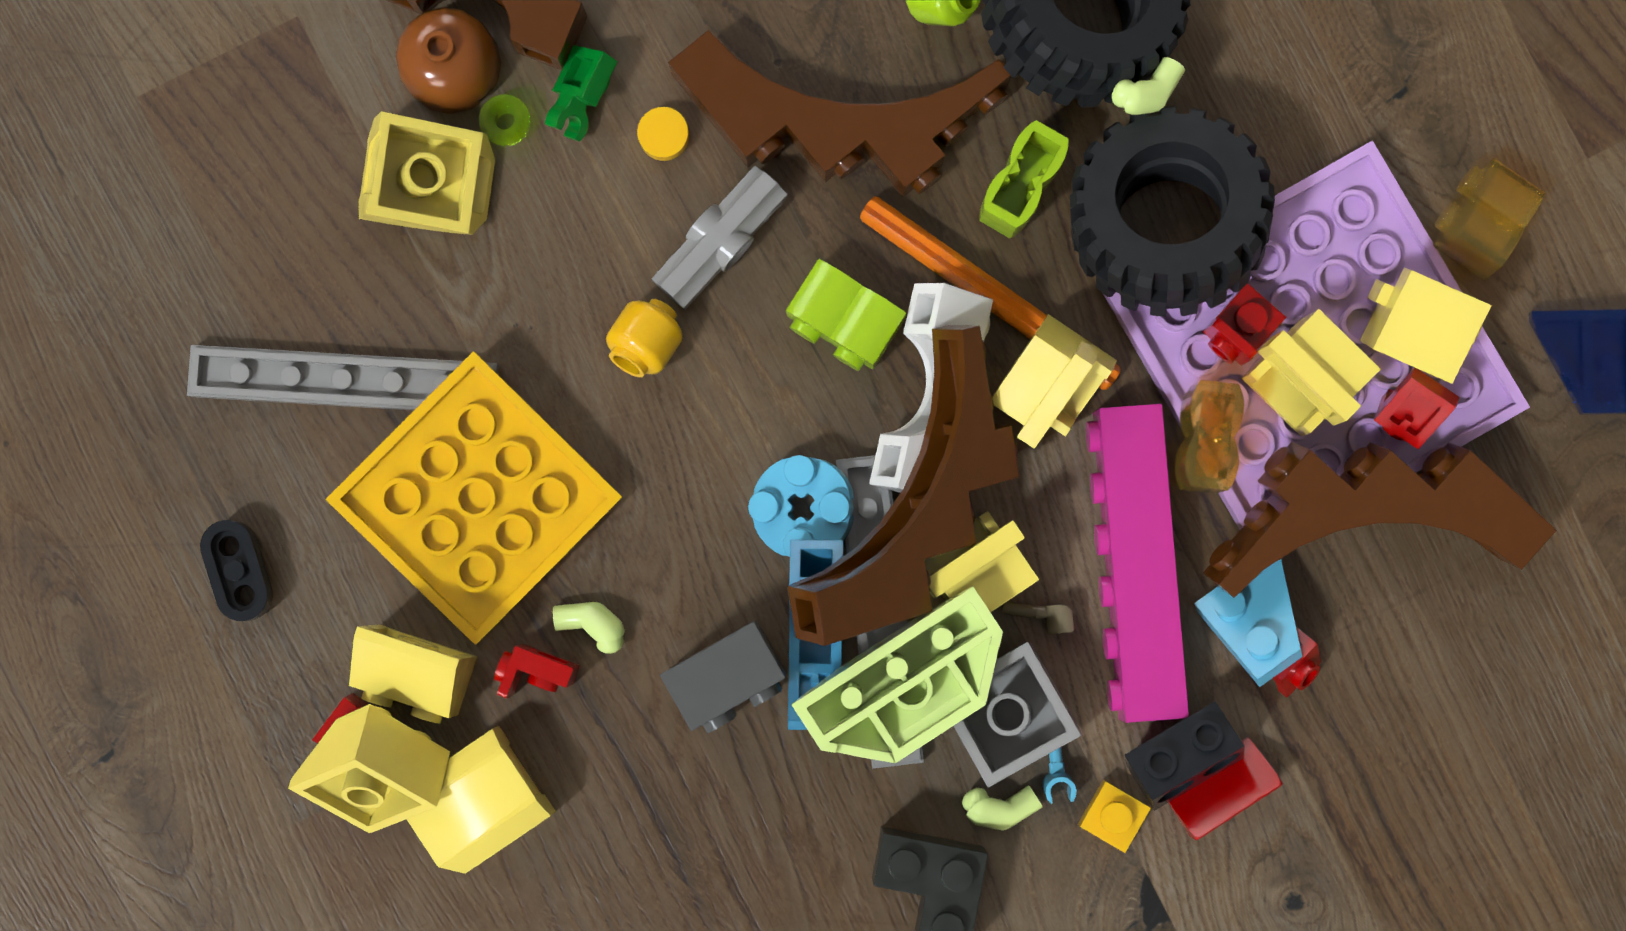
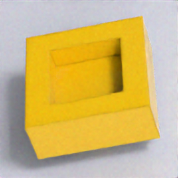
[1077,780,1151,853]

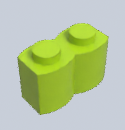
[979,120,1068,239]
[786,259,906,371]

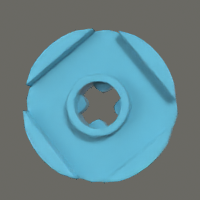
[748,455,854,557]

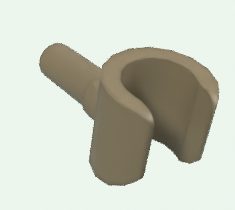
[1002,601,1075,634]

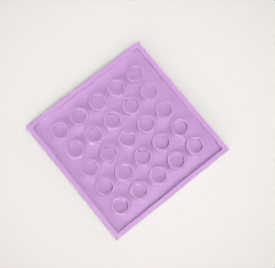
[1103,140,1530,530]

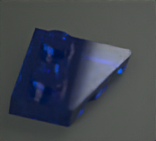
[1529,309,1626,415]

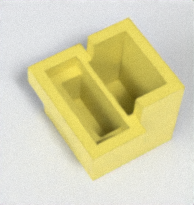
[1360,268,1492,384]
[1242,309,1381,436]
[992,314,1117,449]
[925,511,1039,613]

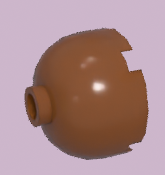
[396,7,501,114]

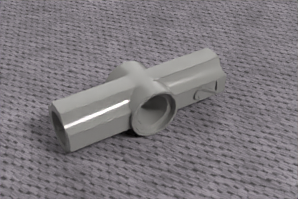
[652,166,788,310]

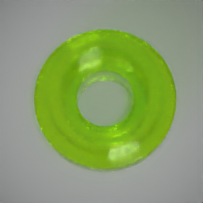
[479,94,531,146]

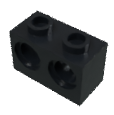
[1124,701,1245,811]

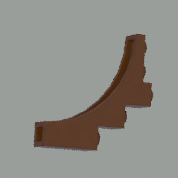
[668,30,1011,197]
[787,325,1019,646]
[1203,442,1557,598]

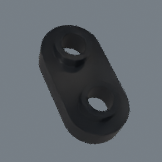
[200,520,273,621]

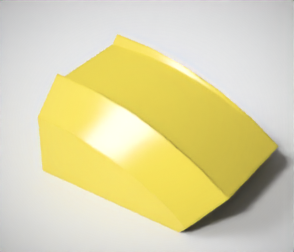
[358,111,495,235]
[407,726,556,874]

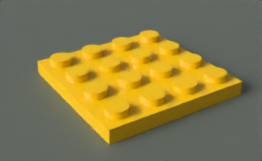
[325,351,622,645]

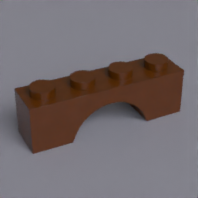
[386,0,587,70]

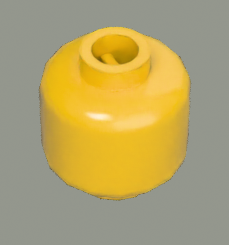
[606,299,683,378]

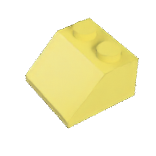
[349,625,477,724]
[288,704,450,833]

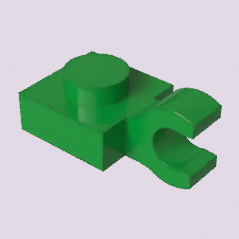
[545,45,618,142]

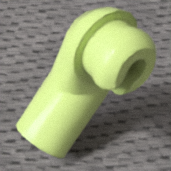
[1112,57,1185,115]
[553,602,625,654]
[962,785,1043,831]

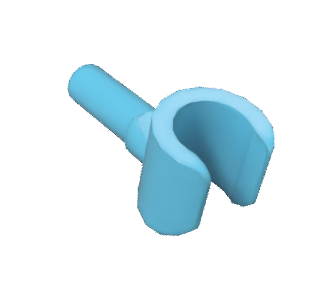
[1042,747,1077,804]

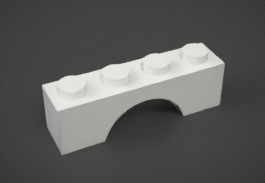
[869,283,993,493]

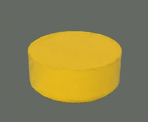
[637,107,689,161]

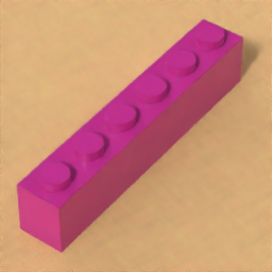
[1085,404,1189,723]

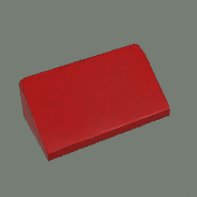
[1168,737,1283,840]

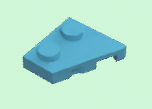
[1194,559,1302,687]

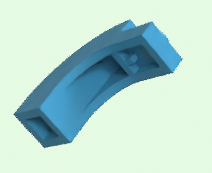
[788,540,843,730]

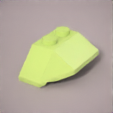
[791,586,1003,763]

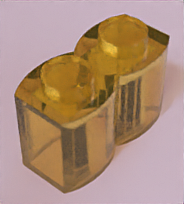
[1433,158,1545,281]
[1175,380,1244,494]

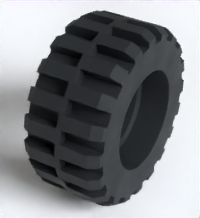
[981,0,1191,107]
[1070,106,1275,317]

